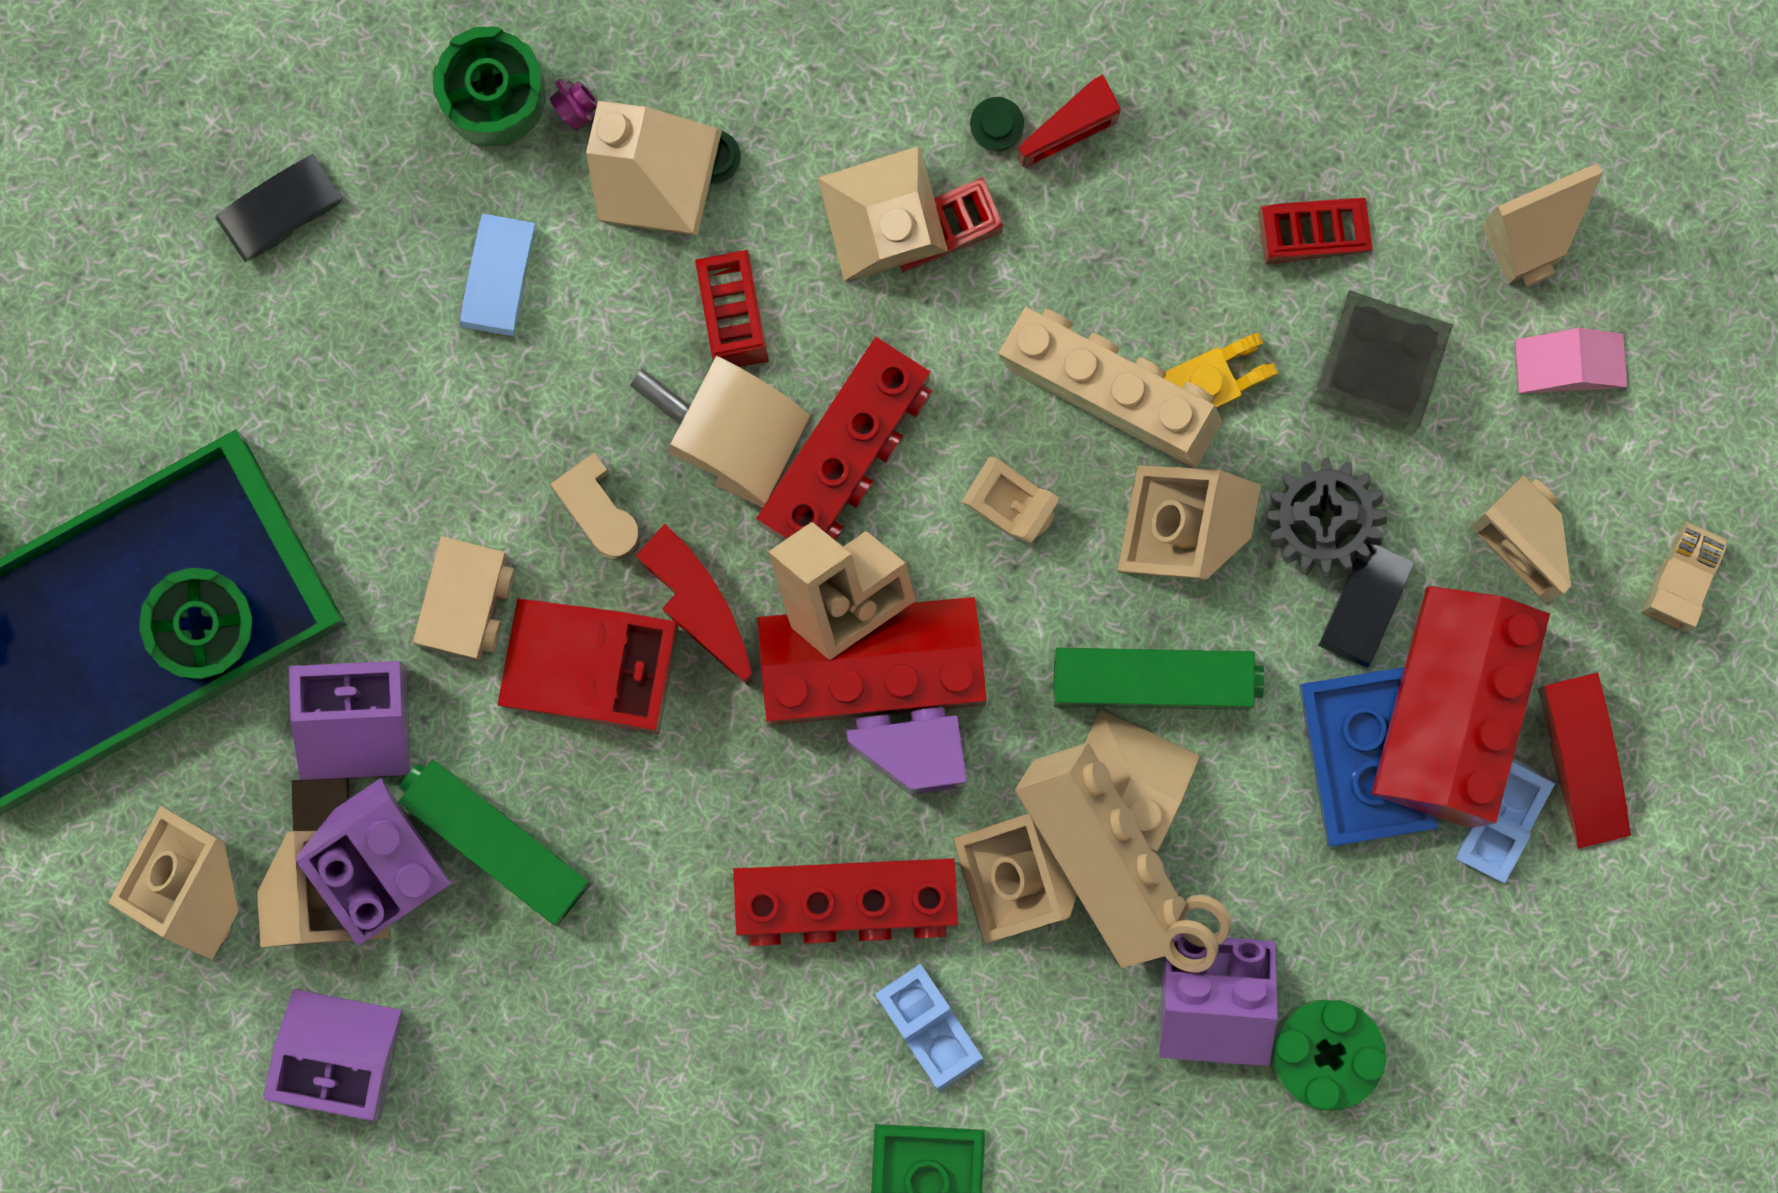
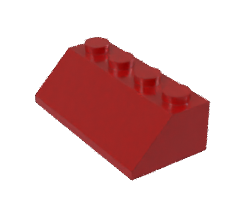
[1371,586,1550,829]
[758,597,987,726]

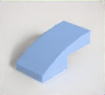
[460,214,535,336]
[1455,759,1555,884]
[875,964,985,1093]

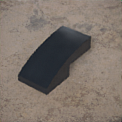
[215,154,342,262]
[1318,543,1415,668]

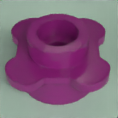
[550,79,598,131]

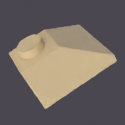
[586,101,722,236]
[818,146,948,281]
[1482,163,1603,287]
[1117,465,1261,580]
[1470,475,1571,604]
[1084,709,1200,853]
[108,806,239,960]
[953,813,1077,944]
[257,831,389,948]

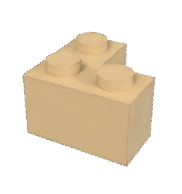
[768,522,916,660]

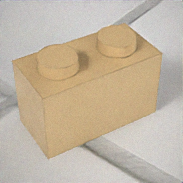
[413,536,515,662]

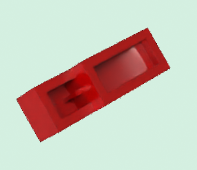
[636,523,753,685]
[1538,672,1631,849]

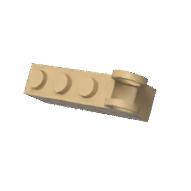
[1015,743,1232,973]

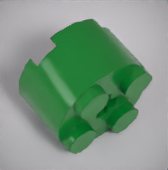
[433,26,546,146]
[139,568,253,679]
[1270,1000,1386,1111]

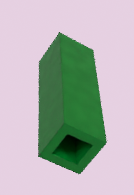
[1053,647,1264,710]
[398,759,592,927]

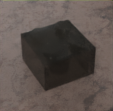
[1309,290,1453,436]

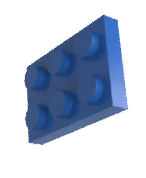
[1299,667,1438,847]

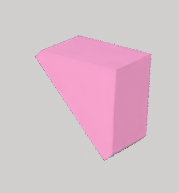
[1515,328,1627,394]

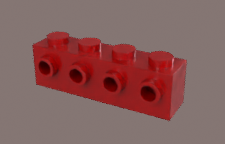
[756,336,933,541]
[733,858,958,946]

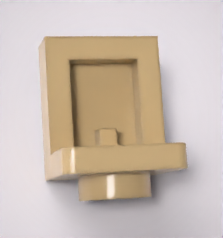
[961,456,1059,543]

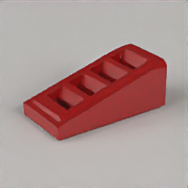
[1017,74,1121,168]
[900,177,1003,273]
[1258,197,1373,265]
[695,249,769,367]

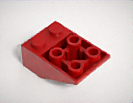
[497,598,679,735]

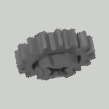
[1267,458,1387,579]

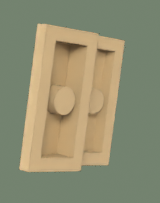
[668,356,811,508]

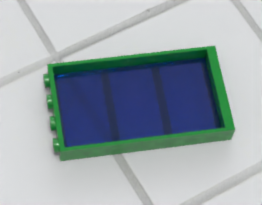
[0,429,347,816]

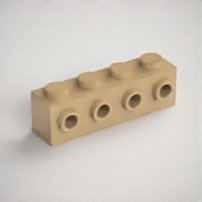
[998,307,1223,468]

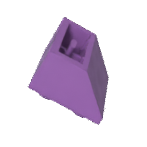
[289,661,411,780]
[846,707,967,795]
[295,778,451,946]
[1159,934,1277,1066]
[263,989,403,1121]

